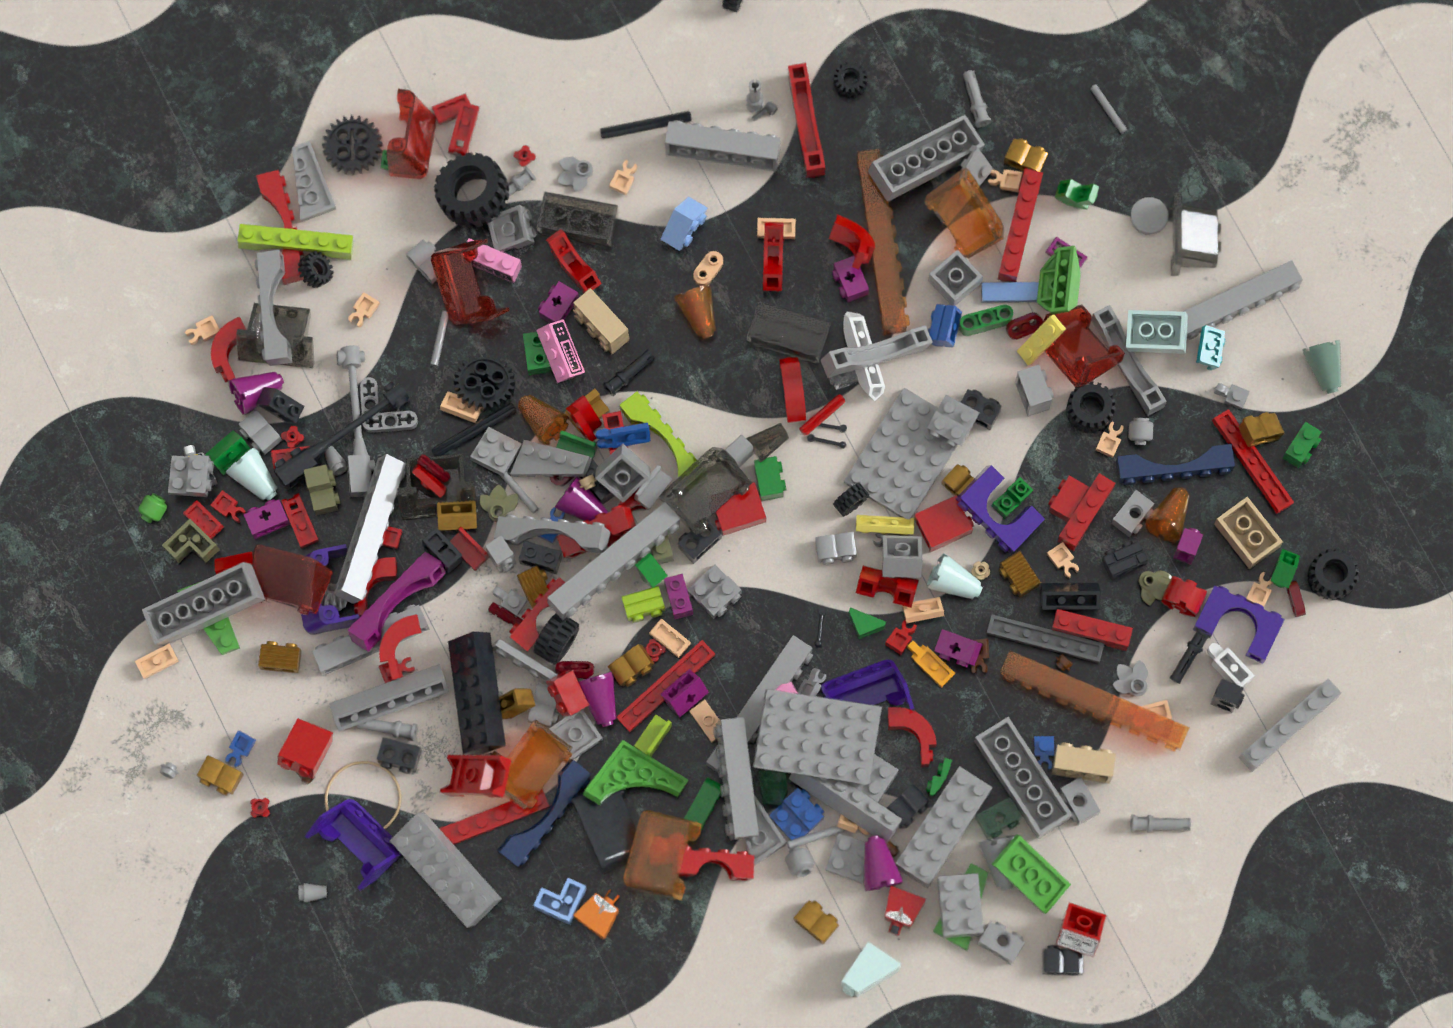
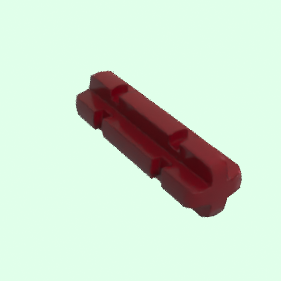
[417,454,450,483]
[488,602,523,626]

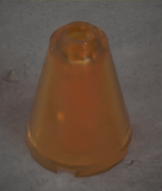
[674,284,716,339]
[518,395,569,445]
[1145,487,1190,542]

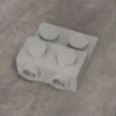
[488,205,536,252]
[927,395,980,447]
[168,455,214,497]
[687,565,742,619]

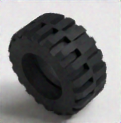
[434,152,509,228]

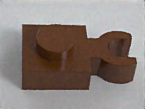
[971,639,989,674]

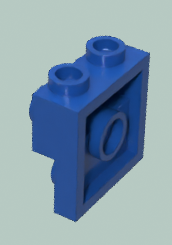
[769,788,824,840]

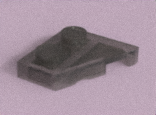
[746,423,789,462]

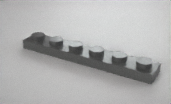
[987,614,1104,663]

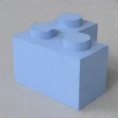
[660,197,707,251]
[533,878,587,925]

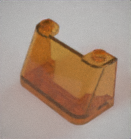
[925,167,1005,259]
[504,719,573,810]
[624,810,702,900]

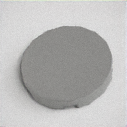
[1131,197,1168,235]

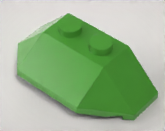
[1037,246,1081,314]

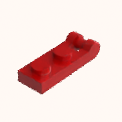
[448,102,480,156]
[281,493,319,549]

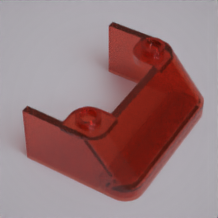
[431,239,510,325]

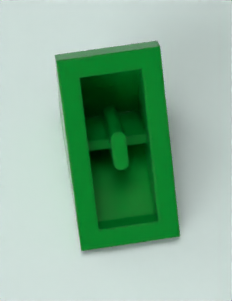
[635,552,668,588]
[848,607,886,639]

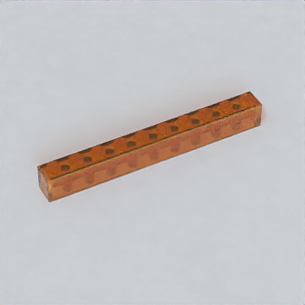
[857,149,910,335]
[1000,650,1190,752]

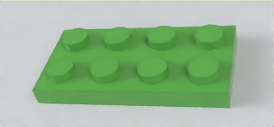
[992,834,1071,914]

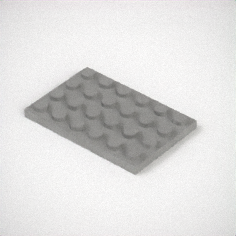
[844,388,958,519]
[753,689,882,784]

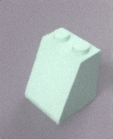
[841,942,901,997]

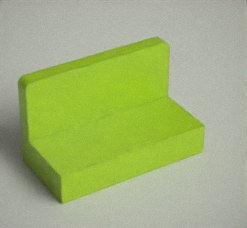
[634,715,672,757]

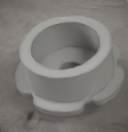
[160,762,178,779]

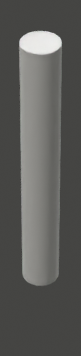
[1090,85,1127,134]
[430,311,449,367]
[500,472,539,513]
[787,826,844,849]

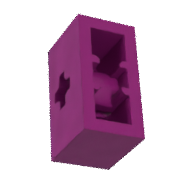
[832,256,869,303]
[538,281,579,324]
[244,499,290,539]
[1173,528,1203,565]
[664,573,693,620]
[934,629,982,667]
[660,669,709,717]

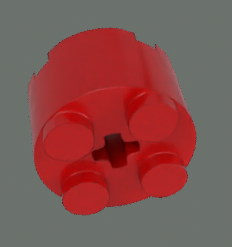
[1161,576,1207,617]

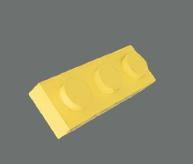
[1017,315,1066,366]
[856,515,914,535]

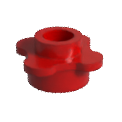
[513,145,536,167]
[281,426,304,448]
[644,639,665,662]
[250,798,270,817]

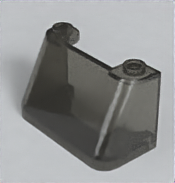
[659,447,752,535]

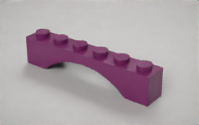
[347,552,446,652]

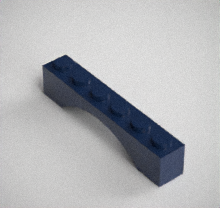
[1116,444,1235,485]
[497,759,591,867]

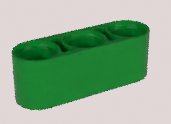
[959,305,1014,336]
[681,777,722,835]

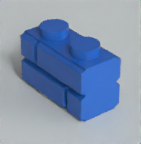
[928,304,962,348]

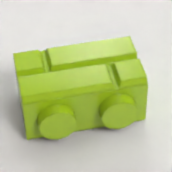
[621,586,665,623]

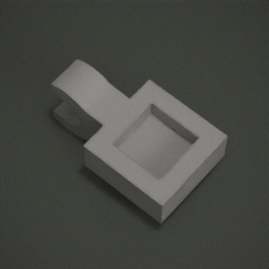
[1214,383,1250,410]
[493,586,527,617]
[797,668,826,696]

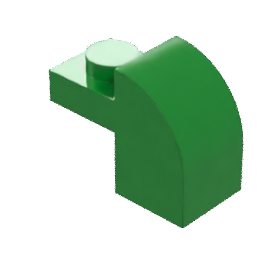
[1054,179,1099,209]

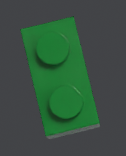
[754,456,787,501]
[1270,549,1300,588]

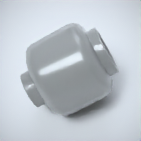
[1128,418,1153,445]
[785,847,814,877]

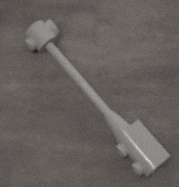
[337,345,375,497]

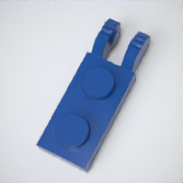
[596,423,651,449]

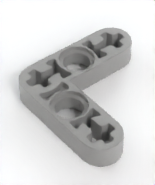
[360,377,418,433]

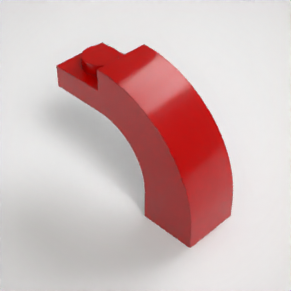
[829,215,875,270]
[763,222,784,291]
[546,229,601,293]
[211,316,250,383]
[779,357,806,423]
[354,557,398,617]
[379,614,421,680]
[887,707,937,768]

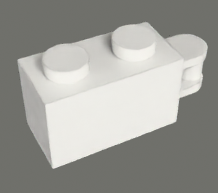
[1207,643,1255,687]

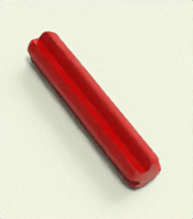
[799,395,846,436]

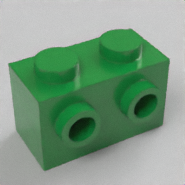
[523,332,551,375]
[1282,422,1322,468]

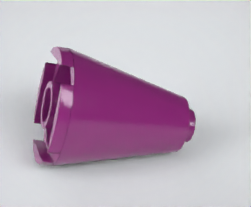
[229,371,284,414]
[555,477,608,521]
[578,672,616,727]
[864,835,903,891]

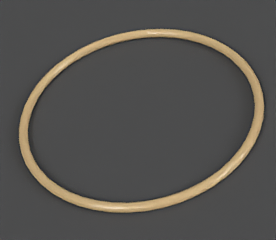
[325,761,401,829]

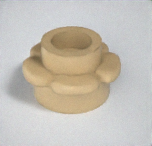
[579,474,597,490]
[971,561,990,580]

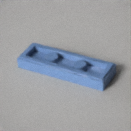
[982,282,1039,303]

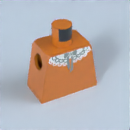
[573,890,619,940]

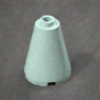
[226,448,277,501]
[927,553,983,599]

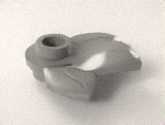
[558,157,593,191]
[1113,660,1148,696]

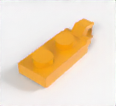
[907,641,955,688]

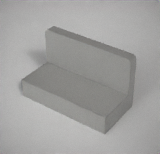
[634,465,672,510]

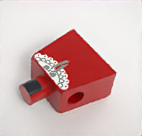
[884,886,926,936]

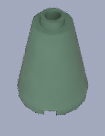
[1302,340,1341,394]

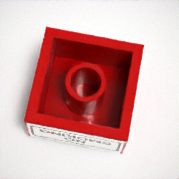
[1056,902,1106,957]

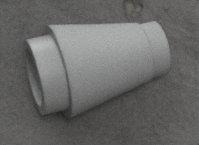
[324,446,347,476]
[298,883,327,903]

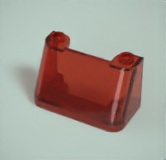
[386,89,436,179]
[1043,305,1125,387]
[252,544,333,615]

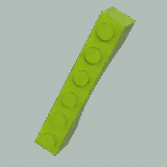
[237,224,353,260]
[619,391,709,496]

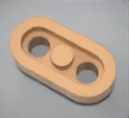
[693,251,723,286]

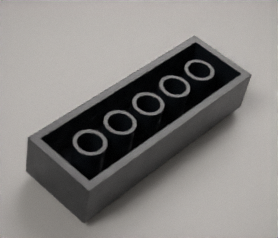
[448,631,506,755]

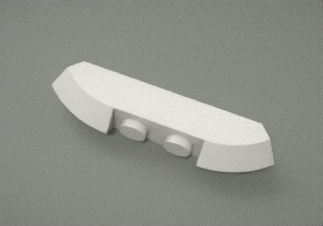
[843,312,885,401]

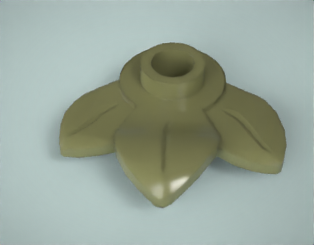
[480,485,518,522]
[1138,570,1172,606]

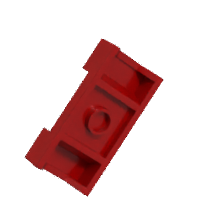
[440,755,512,798]

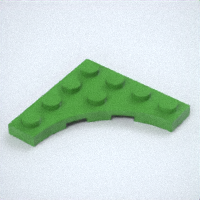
[583,740,689,805]

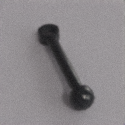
[818,423,847,433]
[807,434,846,449]
[815,608,826,647]

